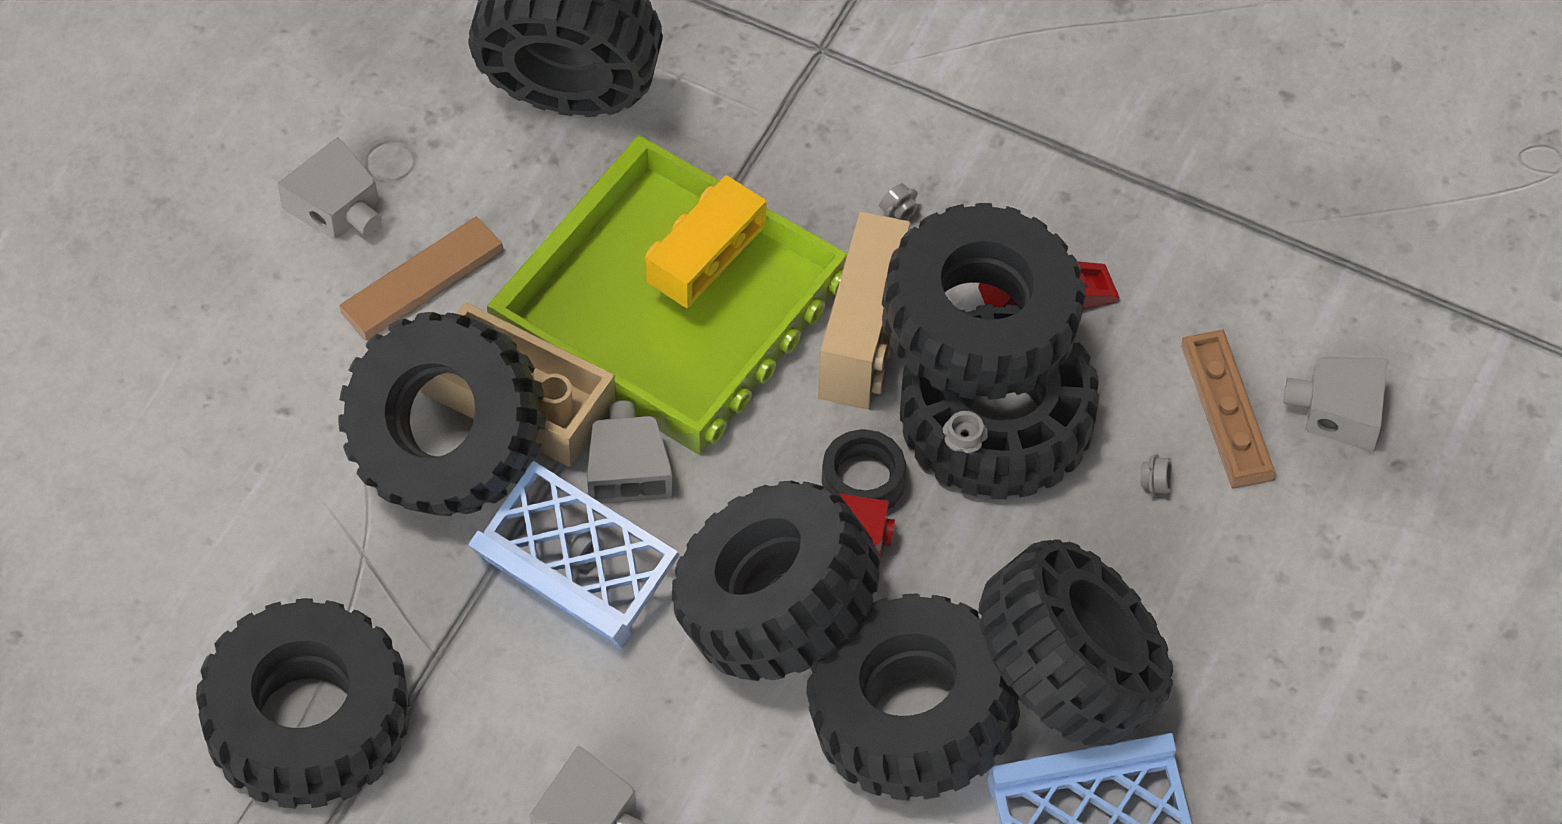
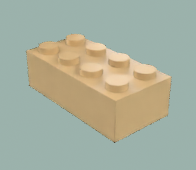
[818,211,910,410]
[421,302,616,468]

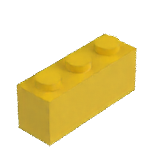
[645,175,767,309]

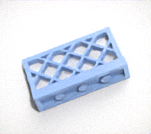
[468,461,680,648]
[987,733,1192,824]

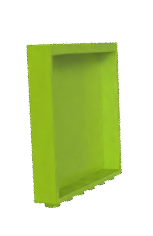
[487,134,847,455]

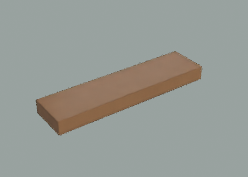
[340,216,503,340]
[1181,329,1276,489]

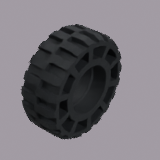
[468,0,663,117]
[881,203,1085,400]
[900,304,1100,500]
[338,312,546,516]
[672,480,880,681]
[978,539,1173,746]
[806,593,1020,801]
[196,598,410,809]

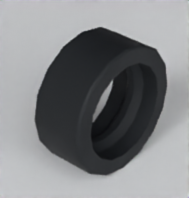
[821,429,906,510]

